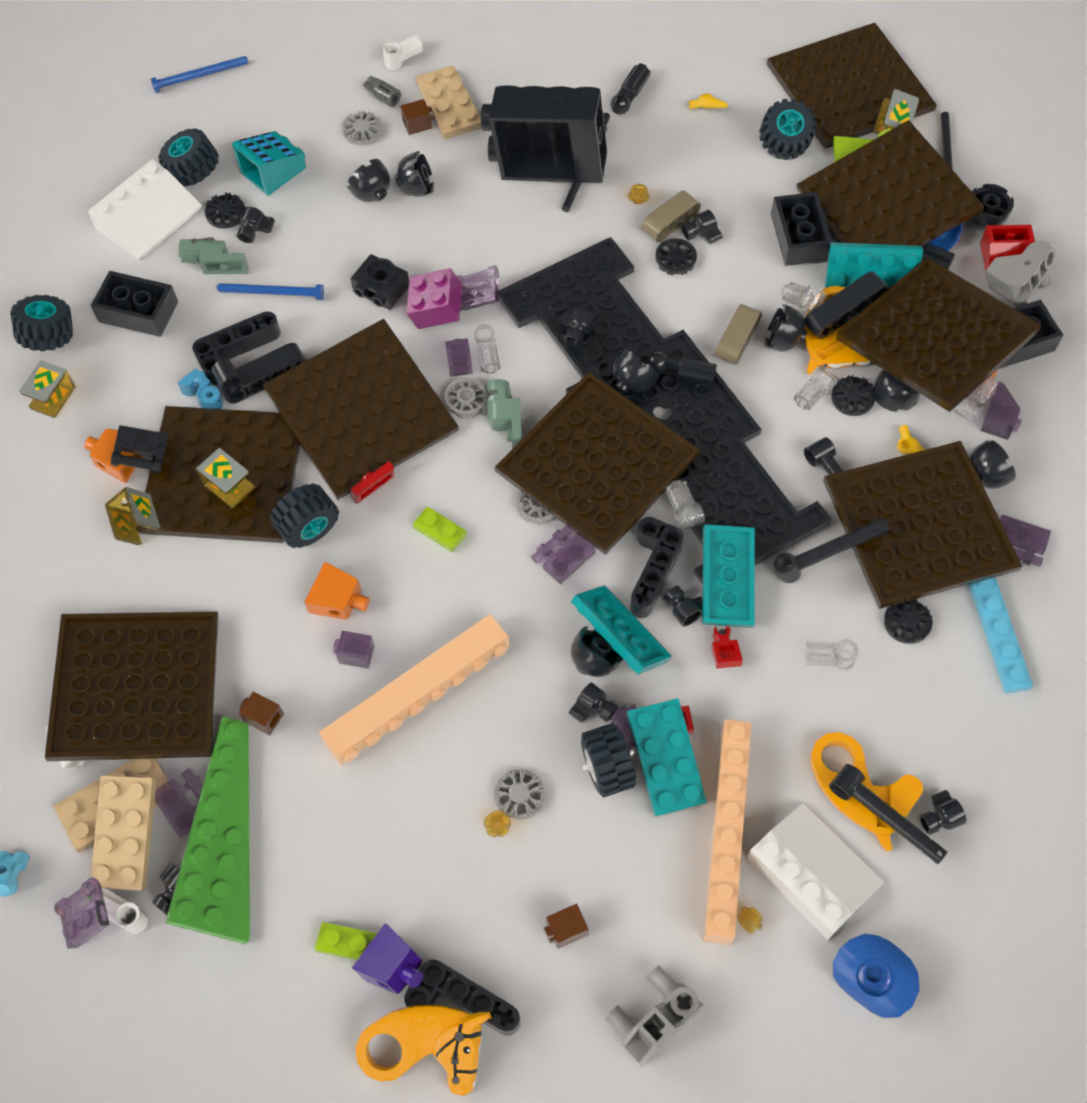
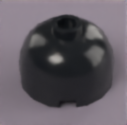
[395,151,434,197]
[347,158,390,202]
[970,184,1014,228]
[764,304,807,352]
[612,349,659,394]
[873,370,920,412]
[969,439,1016,489]
[570,626,623,677]

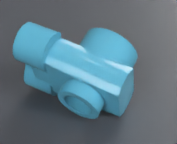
[0,851,30,897]

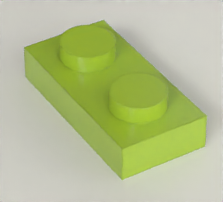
[413,506,467,553]
[314,922,377,961]

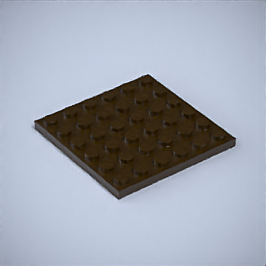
[767,22,937,149]
[796,120,984,246]
[836,257,1041,412]
[263,318,459,501]
[495,372,700,555]
[136,406,301,543]
[823,441,1023,609]
[45,611,219,762]

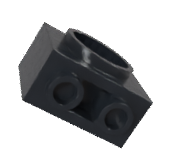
[350,254,409,310]

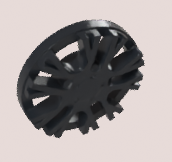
[204,192,245,229]
[655,238,697,276]
[831,375,876,416]
[884,599,933,644]

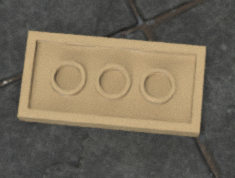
[415,65,482,140]
[53,759,176,853]
[89,776,157,890]

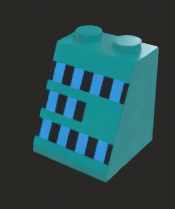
[232,131,307,196]

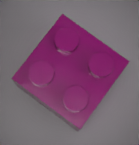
[407,268,462,329]

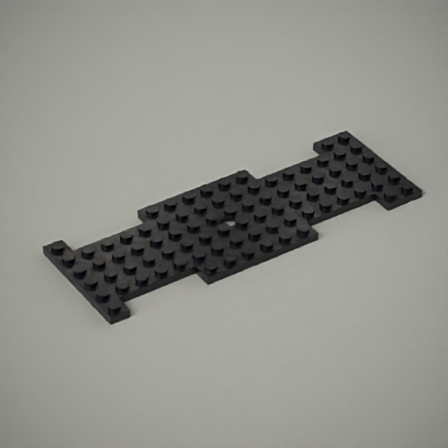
[496,237,832,583]

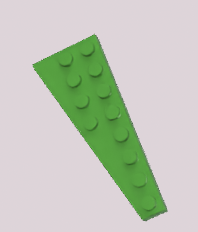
[165,716,250,944]

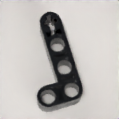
[804,271,890,339]
[192,311,281,385]
[212,343,307,404]
[630,517,684,618]
[404,959,520,1036]

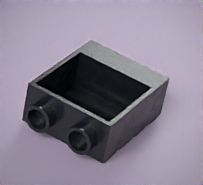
[481,85,608,183]

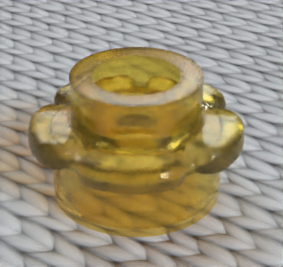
[628,184,649,204]
[484,811,511,837]
[737,907,763,934]

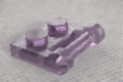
[457,265,499,312]
[54,877,110,949]

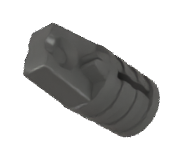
[363,76,401,107]

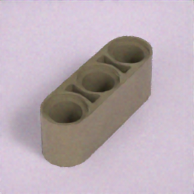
[641,190,701,242]
[715,304,762,365]

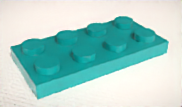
[824,242,923,288]
[702,525,755,628]
[571,585,672,675]
[626,698,707,817]

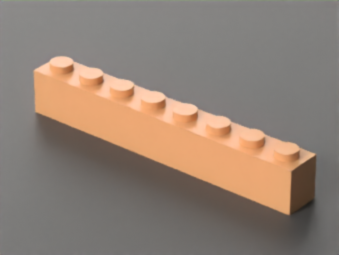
[319,614,509,765]
[703,719,751,945]

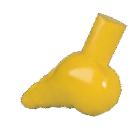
[688,93,728,109]
[897,425,926,455]

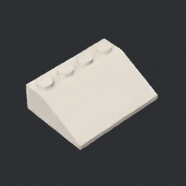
[88,159,202,261]
[747,803,884,940]

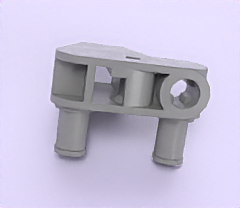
[986,241,1056,308]
[605,965,703,1067]

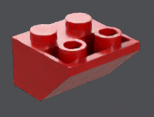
[980,224,1035,277]

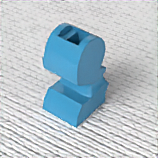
[178,368,223,409]

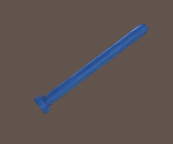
[150,56,248,93]
[217,283,324,300]

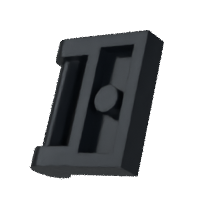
[111,425,168,474]

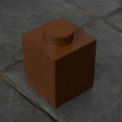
[400,99,434,135]
[239,691,284,736]
[543,903,589,949]

